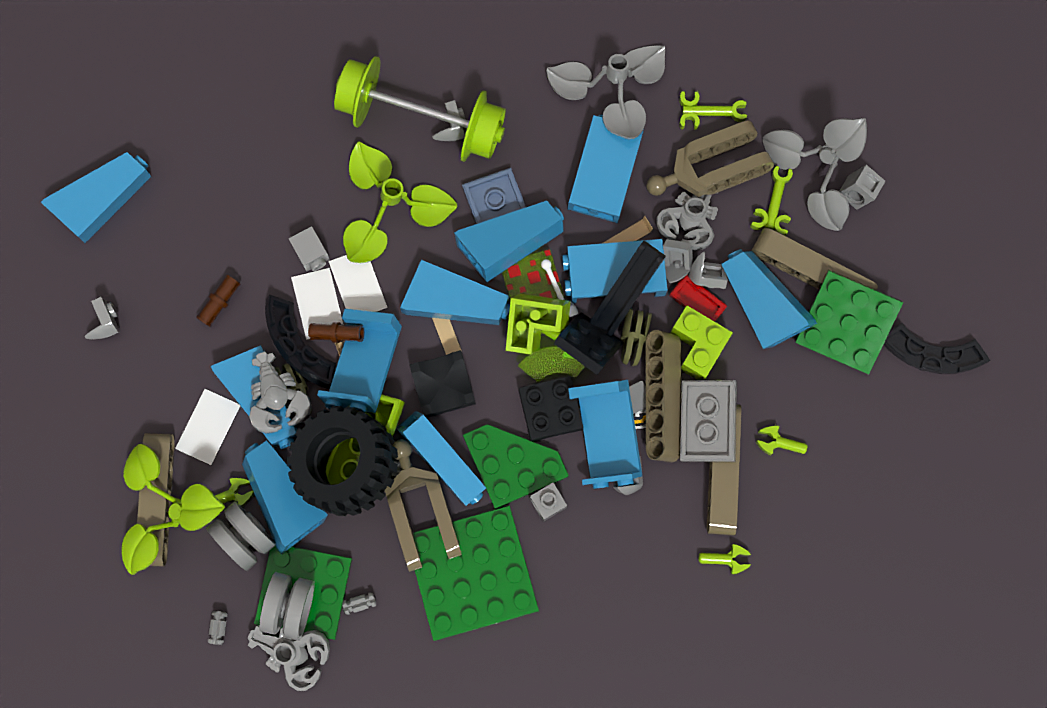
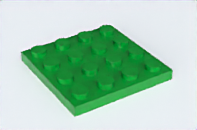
[413,506,539,641]

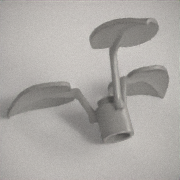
[546,46,665,139]
[763,118,867,231]

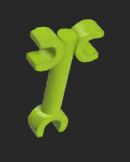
[679,92,747,130]
[750,166,793,236]

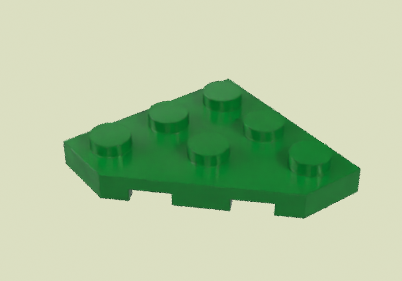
[463,424,569,509]

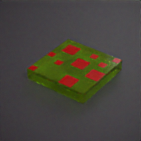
[502,249,565,300]

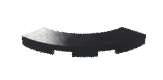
[265,294,336,390]
[883,323,991,374]

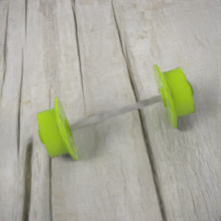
[334,56,506,162]

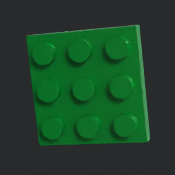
[795,269,903,374]
[254,545,352,640]

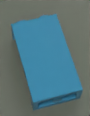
[568,115,644,223]
[562,239,667,303]
[317,309,402,413]
[568,380,642,489]

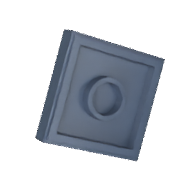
[462,168,526,224]

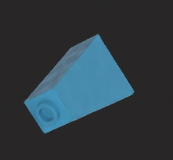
[41,152,151,243]
[454,201,564,282]
[721,249,817,349]
[400,260,510,325]
[211,345,297,449]
[396,411,486,506]
[242,440,328,555]

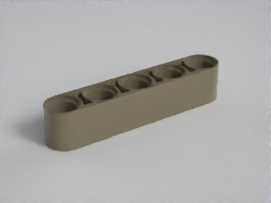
[751,228,878,290]
[646,330,681,463]
[707,404,741,536]
[137,433,175,567]

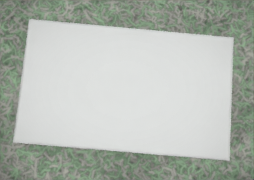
[329,255,388,312]
[291,268,344,340]
[175,389,240,465]

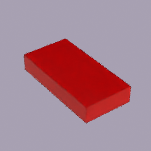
[669,275,727,322]

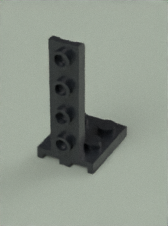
[553,241,666,375]

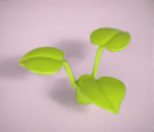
[343,142,457,263]
[122,444,225,575]

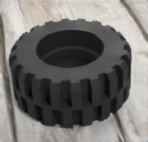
[287,406,398,516]

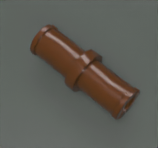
[196,275,241,327]
[308,322,365,343]

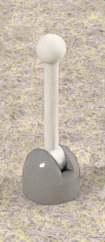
[541,259,579,318]

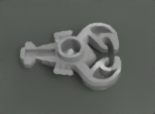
[656,192,719,250]
[249,352,312,434]
[248,625,330,691]

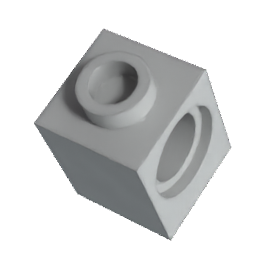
[839,165,885,210]
[289,226,329,272]
[529,483,567,522]

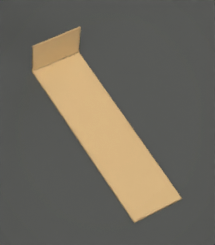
[602,216,653,244]
[432,318,462,355]

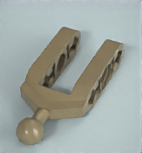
[646,121,774,197]
[385,439,462,572]

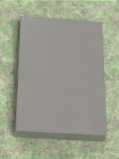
[680,380,737,462]

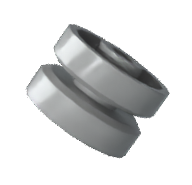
[206,501,276,571]
[259,572,315,640]

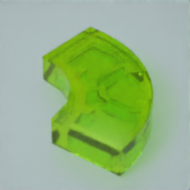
[518,346,585,382]

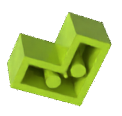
[506,293,571,355]
[671,306,733,381]

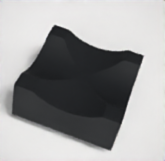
[409,350,476,418]
[519,376,584,442]

